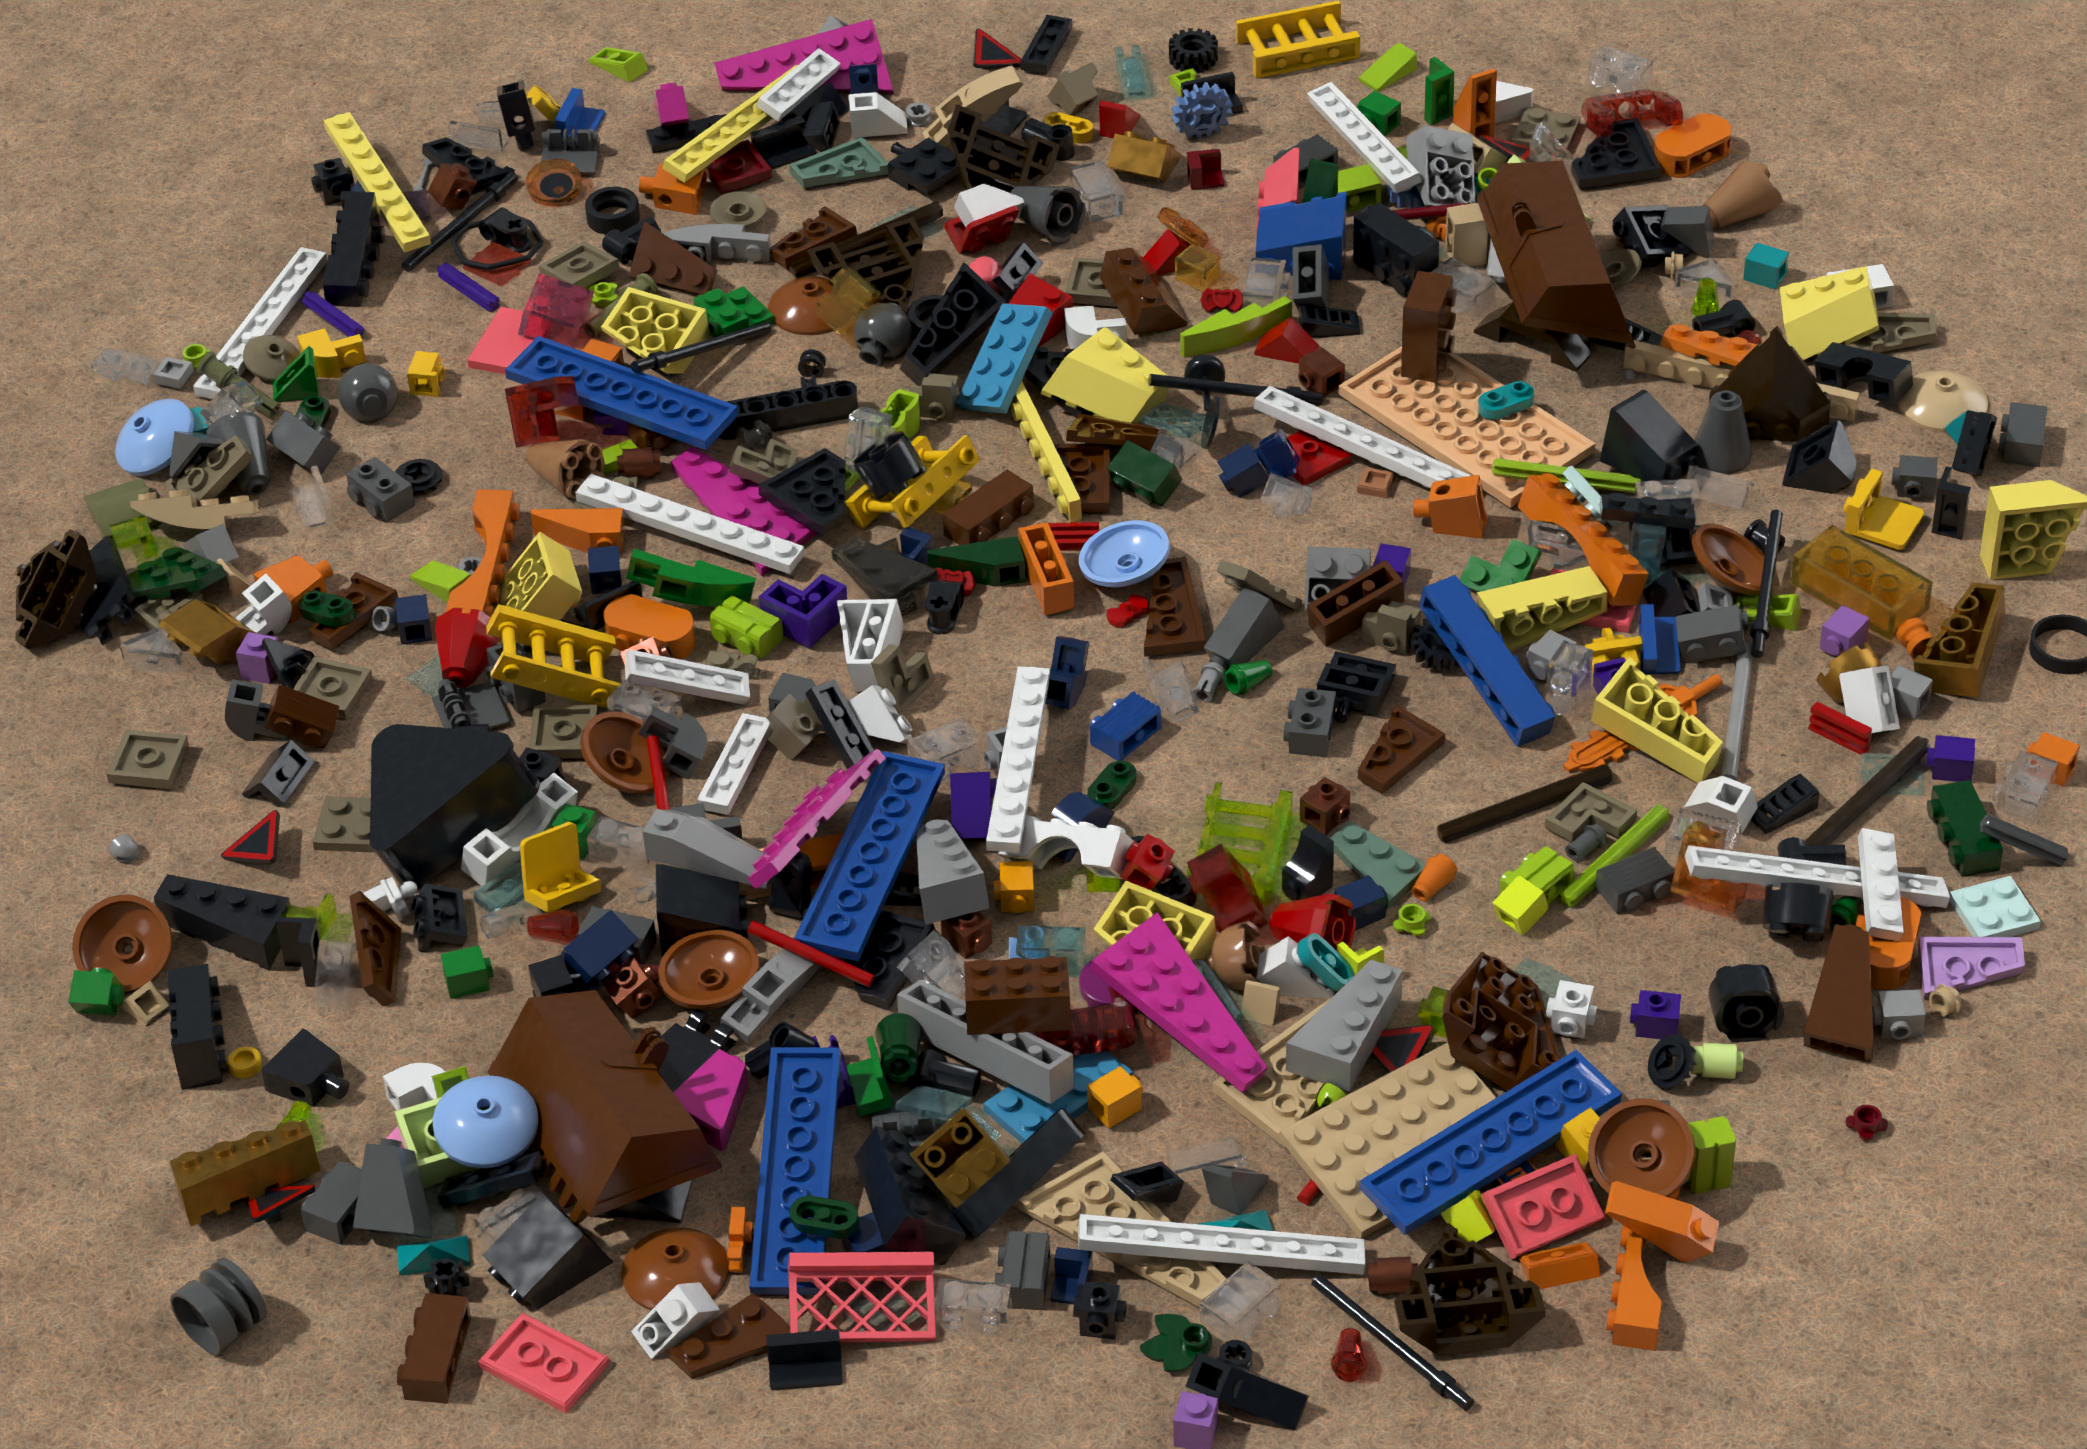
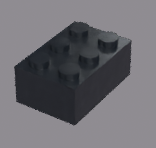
[1353,202,1439,297]

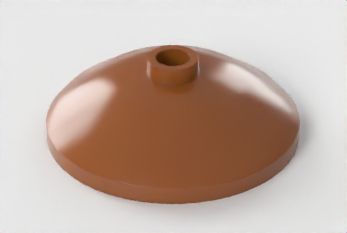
[768,276,855,335]
[1692,524,1765,595]
[580,712,670,794]
[72,895,173,994]
[658,930,760,1010]
[1588,1098,1695,1197]
[622,1227,729,1310]

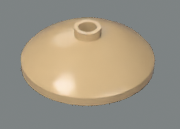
[1897,370,1988,432]

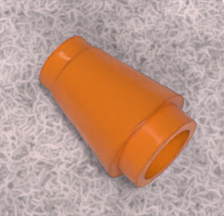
[1411,853,1457,902]

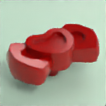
[1200,288,1245,313]
[929,568,976,597]
[1106,594,1149,628]

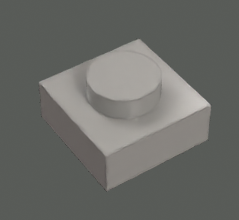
[152,357,194,389]
[1697,582,1733,611]

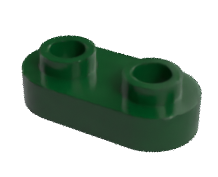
[295,395,331,429]
[298,591,356,627]
[1087,761,1137,810]
[789,1195,860,1239]

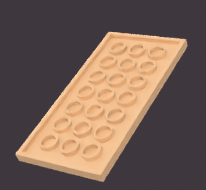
[1339,346,1595,508]

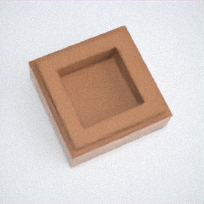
[1357,467,1394,498]

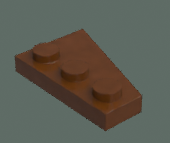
[770,206,857,268]
[628,221,718,295]
[1066,414,1167,450]
[1054,443,1110,512]
[308,572,399,649]
[1358,704,1445,794]
[349,891,402,1006]
[668,1293,790,1379]

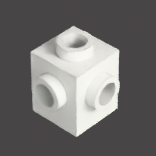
[1546,980,1597,1039]

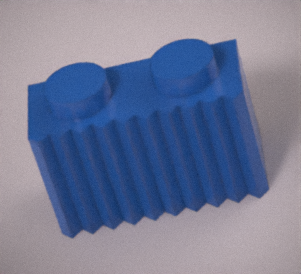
[1089,691,1161,761]

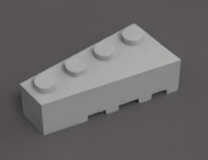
[916,819,989,925]
[1286,960,1403,1091]

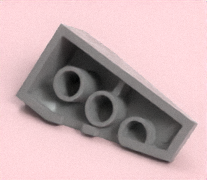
[642,809,773,889]

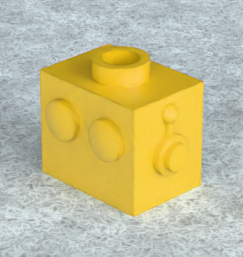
[1555,1107,1600,1174]

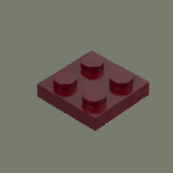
[706,140,772,195]

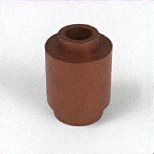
[617,447,661,478]
[1367,1256,1419,1294]

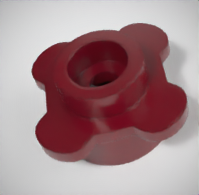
[1845,1105,1888,1140]

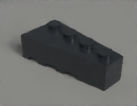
[323,191,385,307]
[854,1126,966,1265]

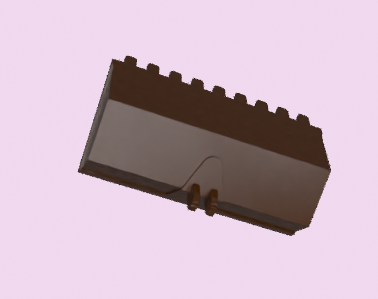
[1476,160,1636,349]
[488,990,722,1224]

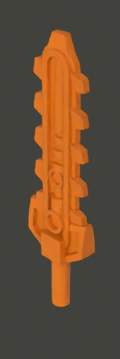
[1563,674,1723,773]

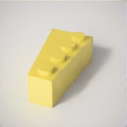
[1477,566,1607,652]
[1591,656,1723,783]

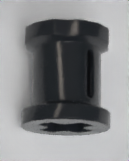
[1744,519,1785,555]

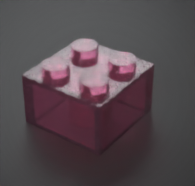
[518,273,595,348]

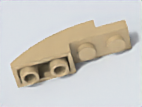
[923,66,1024,147]
[130,489,259,529]

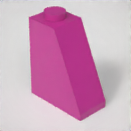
[673,1049,748,1151]

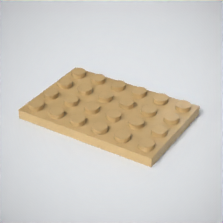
[1279,1042,1496,1239]

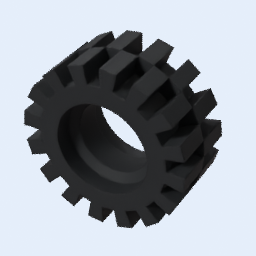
[1169,28,1218,73]

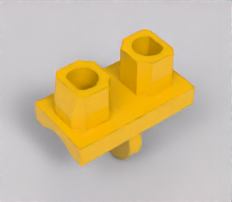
[1582,627,1643,674]

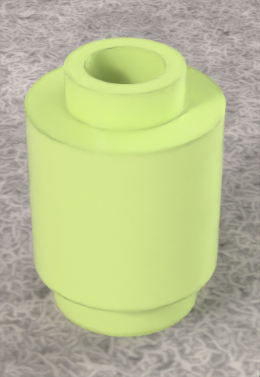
[1693,1043,1743,1079]

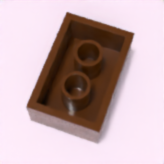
[1401,271,1457,383]
[964,956,1071,1035]

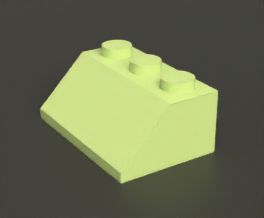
[394,1097,489,1188]

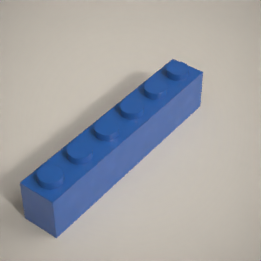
[1418,575,1556,747]

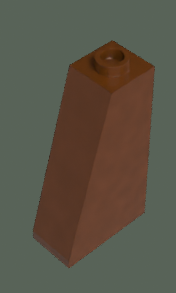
[1804,924,1873,1062]

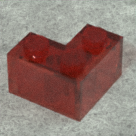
[505,376,579,448]
[1187,843,1269,933]

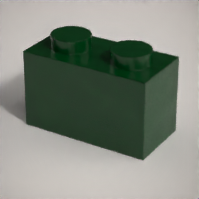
[1107,440,1183,507]

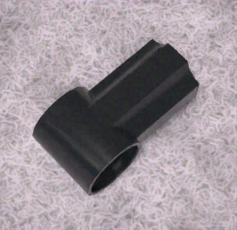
[1021,118,1075,161]
[602,217,661,265]
[1692,299,1756,337]
[1777,837,1846,865]
[745,1022,815,1079]
[908,1050,982,1099]

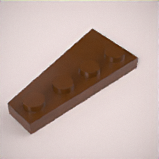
[1144,557,1206,657]

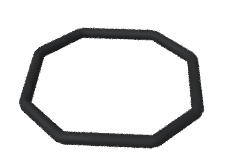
[450,219,544,270]

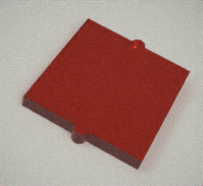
[463,242,532,286]

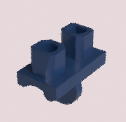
[849,63,879,94]

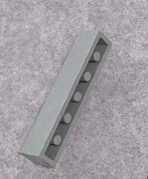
[897,979,1074,1104]

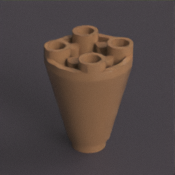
[1703,160,1783,229]
[526,439,606,499]

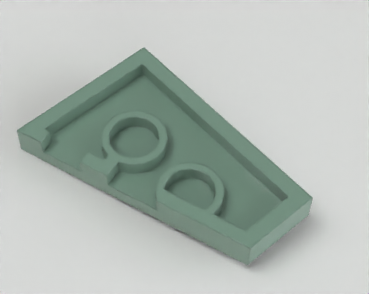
[1330,821,1426,910]

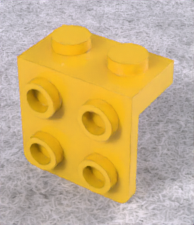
[1843,468,1924,550]
[520,822,601,913]

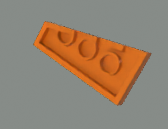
[1661,324,1761,366]

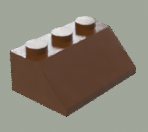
[1099,248,1188,335]

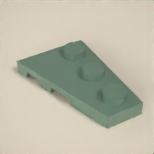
[789,137,889,188]

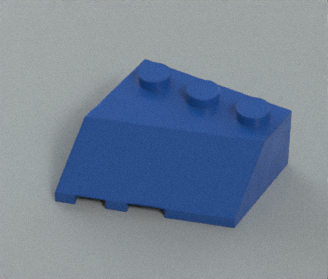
[1255,191,1347,280]

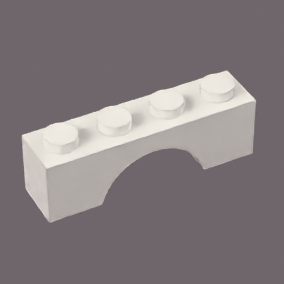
[461,773,578,888]
[998,815,1134,879]

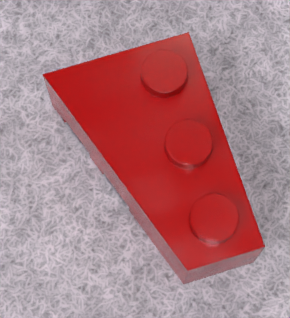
[1008,273,1073,347]

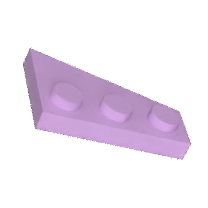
[1918,937,2025,1000]

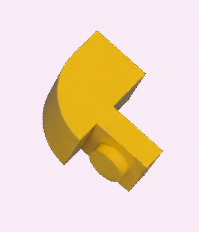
[297,328,366,378]

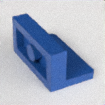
[554,88,605,137]
[1638,604,1680,674]

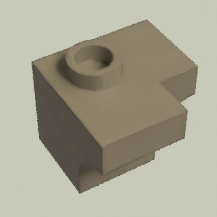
[1048,62,1099,115]
[909,373,959,420]
[1362,600,1421,654]
[766,693,823,760]

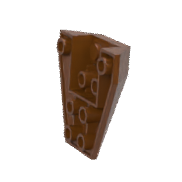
[1442,952,1561,1090]

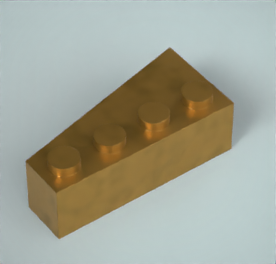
[1914,582,2005,698]
[169,1120,321,1227]

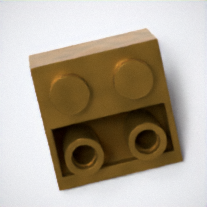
[1107,131,1182,182]
[158,599,256,665]
[910,1107,1010,1208]

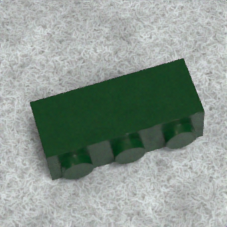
[1927,780,2003,877]

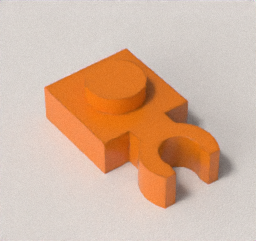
[727,1207,754,1273]

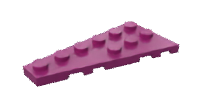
[714,19,894,94]
[671,446,818,577]
[747,748,886,889]
[1089,912,1268,1093]

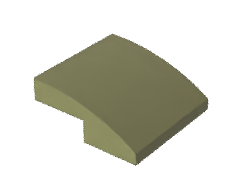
[84,478,162,539]

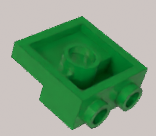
[693,286,774,338]

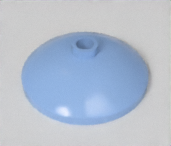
[115,399,194,476]
[1079,520,1170,588]
[433,1076,539,1168]

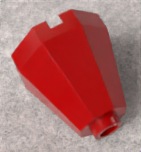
[435,607,501,688]
[1269,894,1356,951]

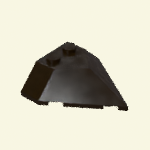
[947,104,1060,193]
[807,217,924,315]
[1473,301,1591,372]
[1709,325,1831,442]
[15,529,98,649]
[1394,1223,1545,1355]

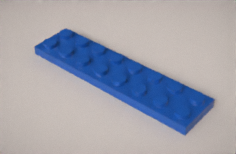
[505,336,738,450]
[794,751,945,961]
[749,1047,841,1295]
[1359,1050,1622,1235]

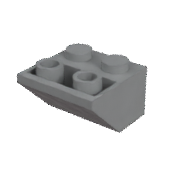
[1305,546,1371,609]

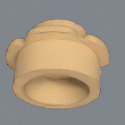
[1665,252,1683,280]
[1929,984,1961,1017]

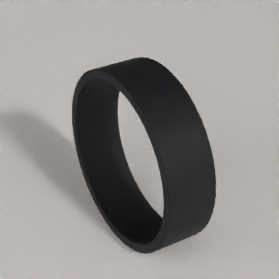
[2029,614,2087,675]

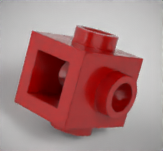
[1120,833,1176,890]

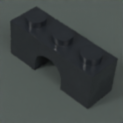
[1814,342,1913,405]

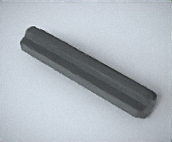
[1979,815,2069,866]

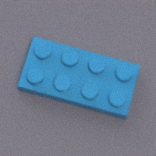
[956,303,1053,414]
[983,1034,1133,1143]

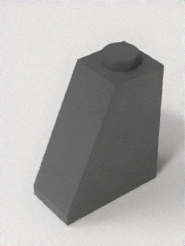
[1204,586,1285,670]
[353,1138,433,1238]

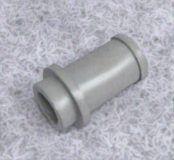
[1193,662,1225,703]

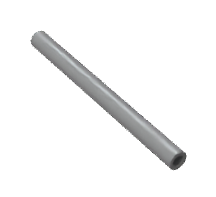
[1721,642,1753,781]

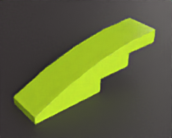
[1180,296,1292,358]

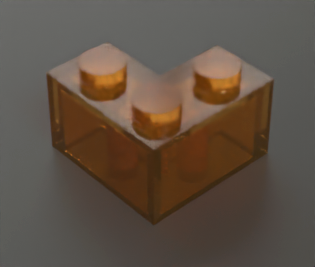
[1670,820,1749,912]

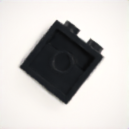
[1612,205,1691,267]

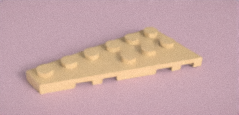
[1213,996,1333,1148]
[1017,1152,1230,1309]

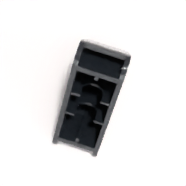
[370,724,540,890]

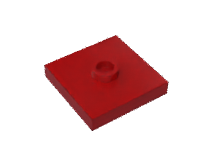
[1267,430,1352,486]

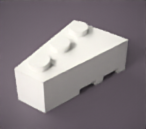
[837,599,905,692]

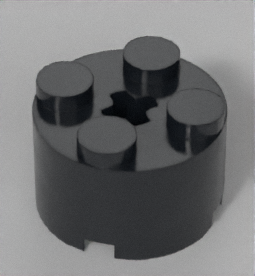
[854,431,927,500]
[1763,883,1834,942]
[1708,964,1784,1043]

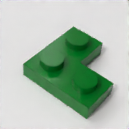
[1459,539,1542,592]

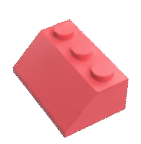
[1257,148,1299,231]

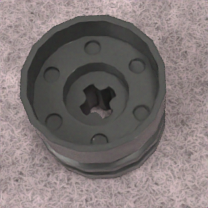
[170,1258,267,1355]

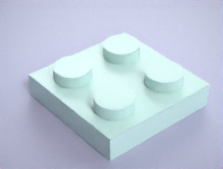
[1562,465,1621,527]
[1949,876,2041,937]

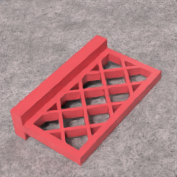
[787,1252,936,1343]

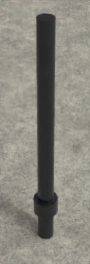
[401,172,518,272]
[631,322,771,373]
[1148,374,1323,404]
[1750,509,1783,658]
[1311,1274,1474,1411]

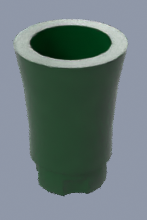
[875,1013,923,1082]

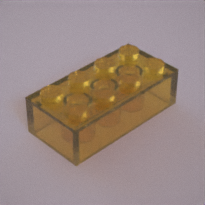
[1790,525,1933,641]

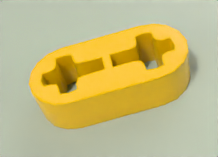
[527,84,561,123]
[1043,112,1093,144]

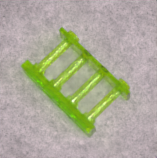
[1186,782,1293,906]

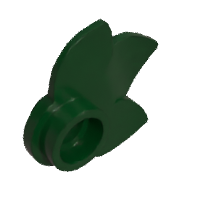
[1140,1314,1212,1372]

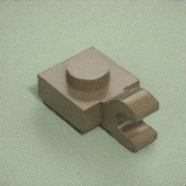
[705,651,760,680]

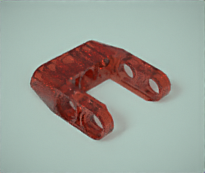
[1581,89,1683,137]
[1032,986,1137,1056]

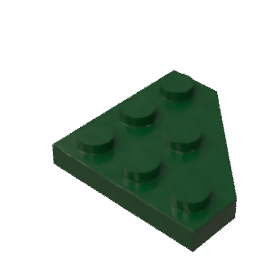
[127,547,226,604]

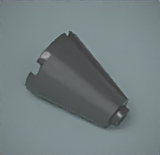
[1011,186,1086,243]
[1695,390,1752,475]
[206,411,270,495]

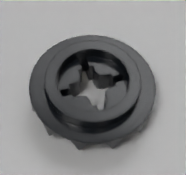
[395,459,442,496]
[1648,1035,1697,1090]

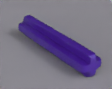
[437,263,500,312]
[302,291,365,338]

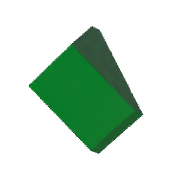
[273,346,319,402]

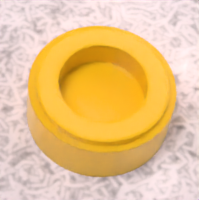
[227,1046,263,1078]

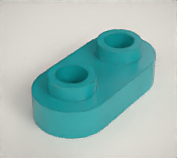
[1478,381,1534,420]
[1298,933,1354,991]

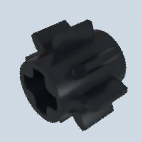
[423,1258,470,1296]

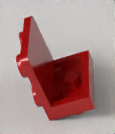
[944,205,1019,254]

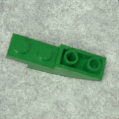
[626,548,756,607]

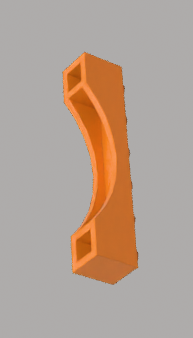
[1518,473,1649,606]
[445,489,520,617]
[1606,1159,1681,1351]

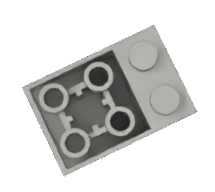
[1406,125,1476,207]

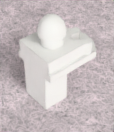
[363,877,417,922]

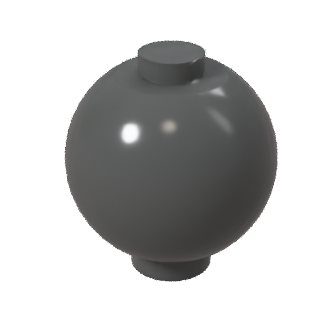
[854,303,912,366]
[338,363,398,422]

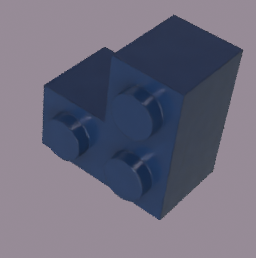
[560,910,639,992]

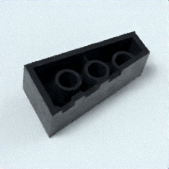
[900,262,1006,386]
[154,874,293,971]
[168,964,228,1090]

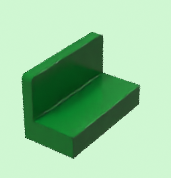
[1424,57,1455,125]
[846,1036,894,1117]

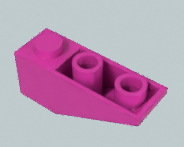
[654,82,689,127]

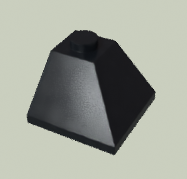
[1782,420,1857,494]

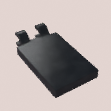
[80,535,135,646]
[659,1009,736,1092]

